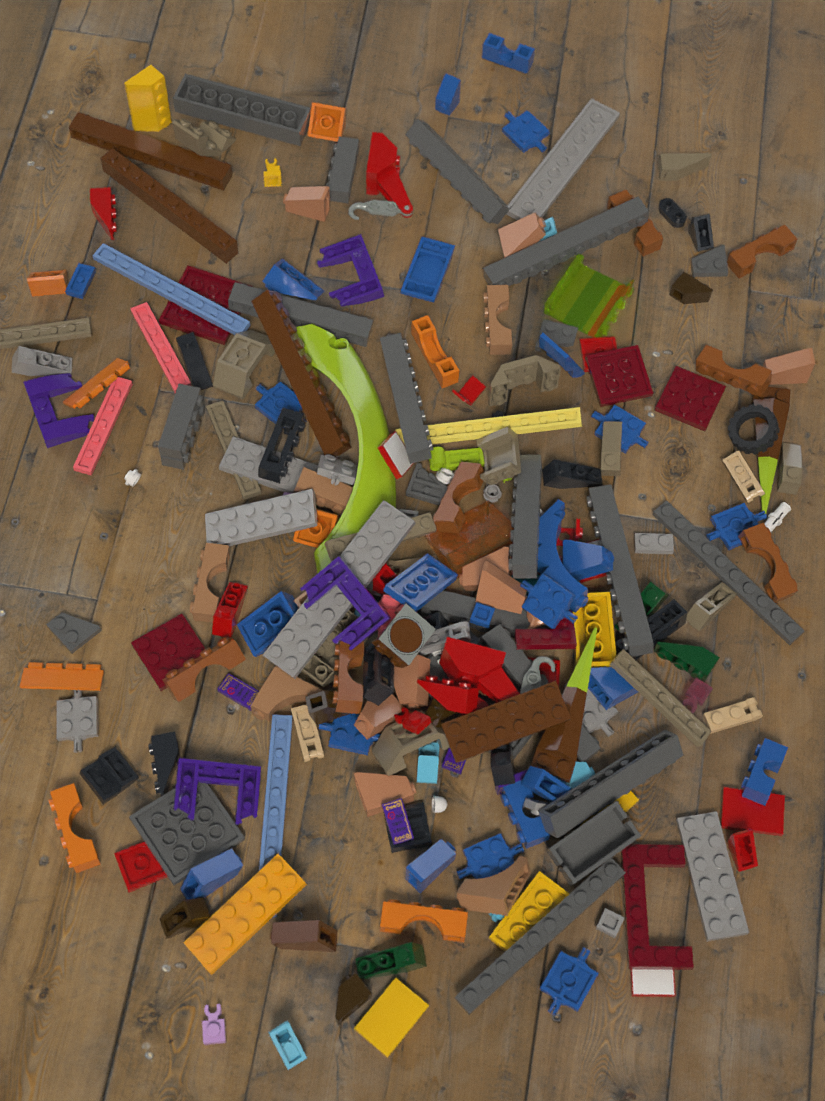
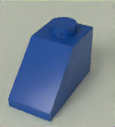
[435,73,461,116]
[521,766,572,802]

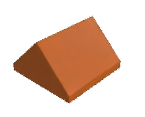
[308,102,346,142]
[27,270,68,296]
[293,509,338,548]

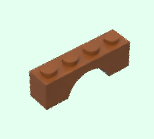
[607,189,663,257]
[727,225,797,279]
[696,345,772,397]
[433,462,485,534]
[738,522,798,603]
[163,637,246,702]
[332,641,364,714]

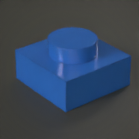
[470,602,495,629]

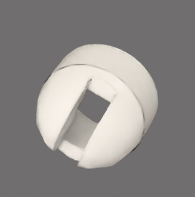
[432,796,447,813]

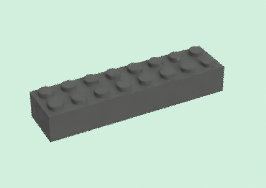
[173,74,311,146]

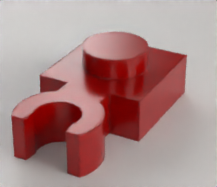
[394,708,431,735]

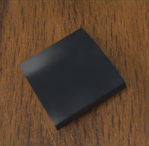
[80,747,139,804]
[383,802,432,853]

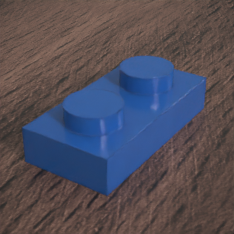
[65,263,96,299]

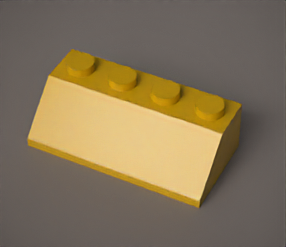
[124,65,172,132]
[573,592,616,668]

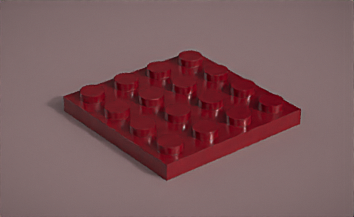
[159,265,253,345]

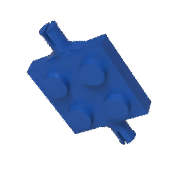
[502,110,549,153]
[255,382,307,428]
[592,405,649,454]
[706,503,767,550]
[521,574,578,629]
[319,713,381,756]
[456,833,524,880]
[540,947,599,1016]

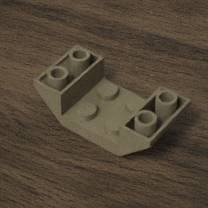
[172,118,236,156]
[213,330,275,399]
[488,355,561,407]
[302,610,369,687]
[372,711,450,776]

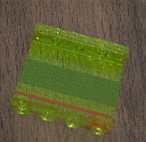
[544,253,635,338]

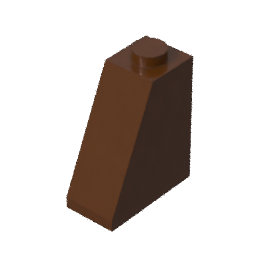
[270,920,338,952]

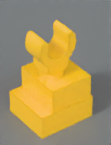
[263,158,282,187]

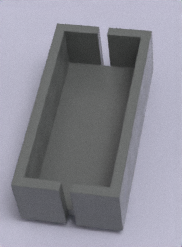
[158,384,206,470]
[546,801,641,885]

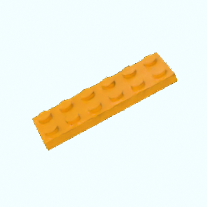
[183,854,307,975]

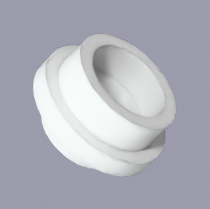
[436,468,454,485]
[124,469,141,487]

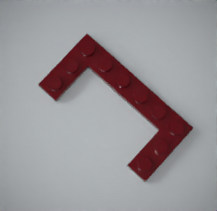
[512,555,577,650]
[621,844,694,970]

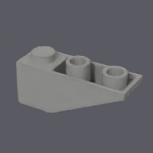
[12,346,72,376]

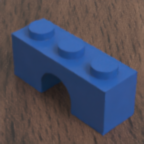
[482,33,535,74]
[741,738,788,806]
[500,780,550,849]

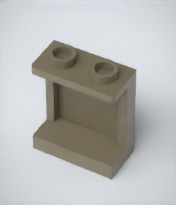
[477,427,521,485]

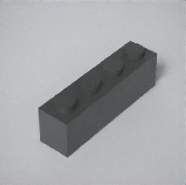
[326,137,359,203]

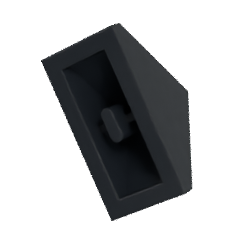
[688,213,714,252]

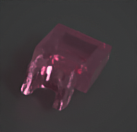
[682,678,713,714]

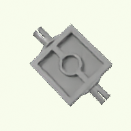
[317,455,357,486]
[564,683,618,737]
[57,690,99,753]

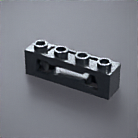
[258,408,306,484]
[615,599,687,660]
[363,631,394,706]

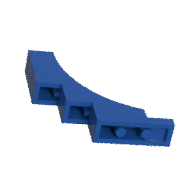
[537,499,588,613]

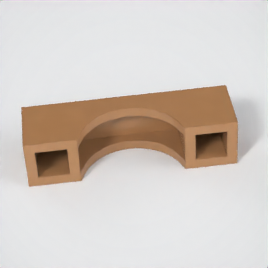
[483,285,512,355]
[190,543,230,623]

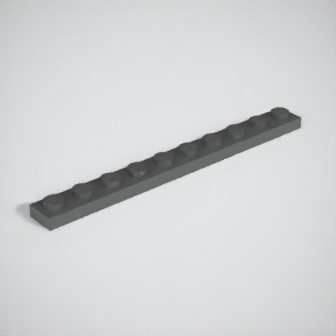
[652,501,804,646]
[455,858,626,1015]

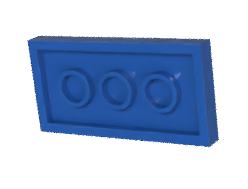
[383,553,458,612]

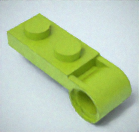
[429,447,485,471]

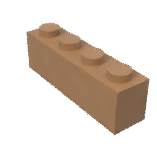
[293,467,353,514]

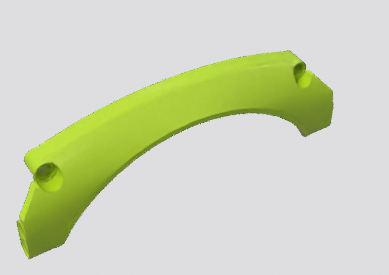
[296,324,396,574]

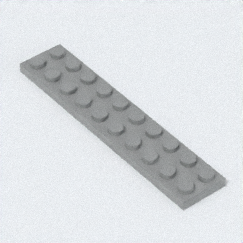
[506,98,620,220]
[263,500,416,679]

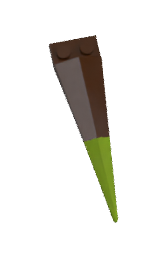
[752,387,791,513]
[531,627,597,783]

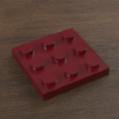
[585,345,653,407]
[655,366,726,431]
[131,614,205,691]

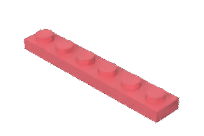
[130,302,192,393]
[73,377,133,476]

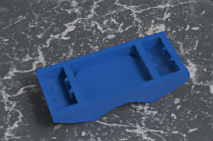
[400,237,455,303]
[539,333,585,378]

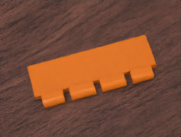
[63,358,130,409]
[20,662,104,691]

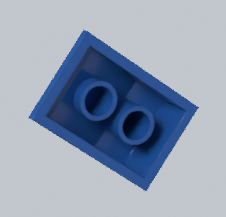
[262,258,324,300]
[237,591,299,657]

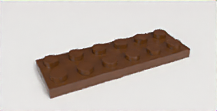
[441,681,571,763]

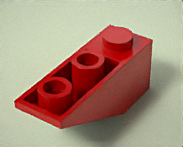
[90,187,117,240]
[212,582,248,638]
[417,675,479,714]

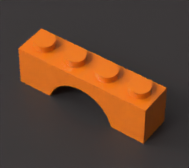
[411,315,459,389]
[49,783,101,873]
[380,899,468,943]

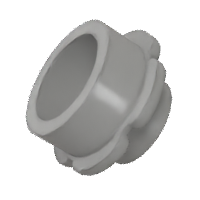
[483,485,502,502]

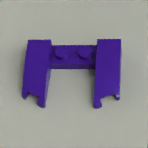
[317,234,385,307]
[24,373,94,448]
[300,556,391,650]
[174,758,261,825]

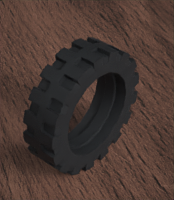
[728,404,780,455]

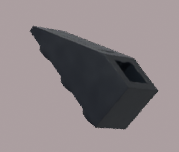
[542,459,603,489]
[148,731,180,796]
[490,743,515,786]

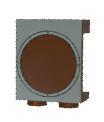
[371,603,435,669]

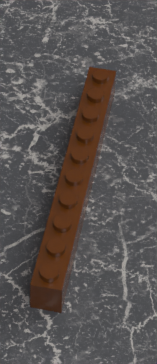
[69,112,232,191]
[100,148,238,264]
[251,289,352,457]

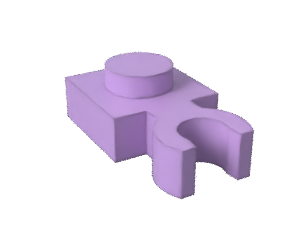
[202,1004,226,1045]

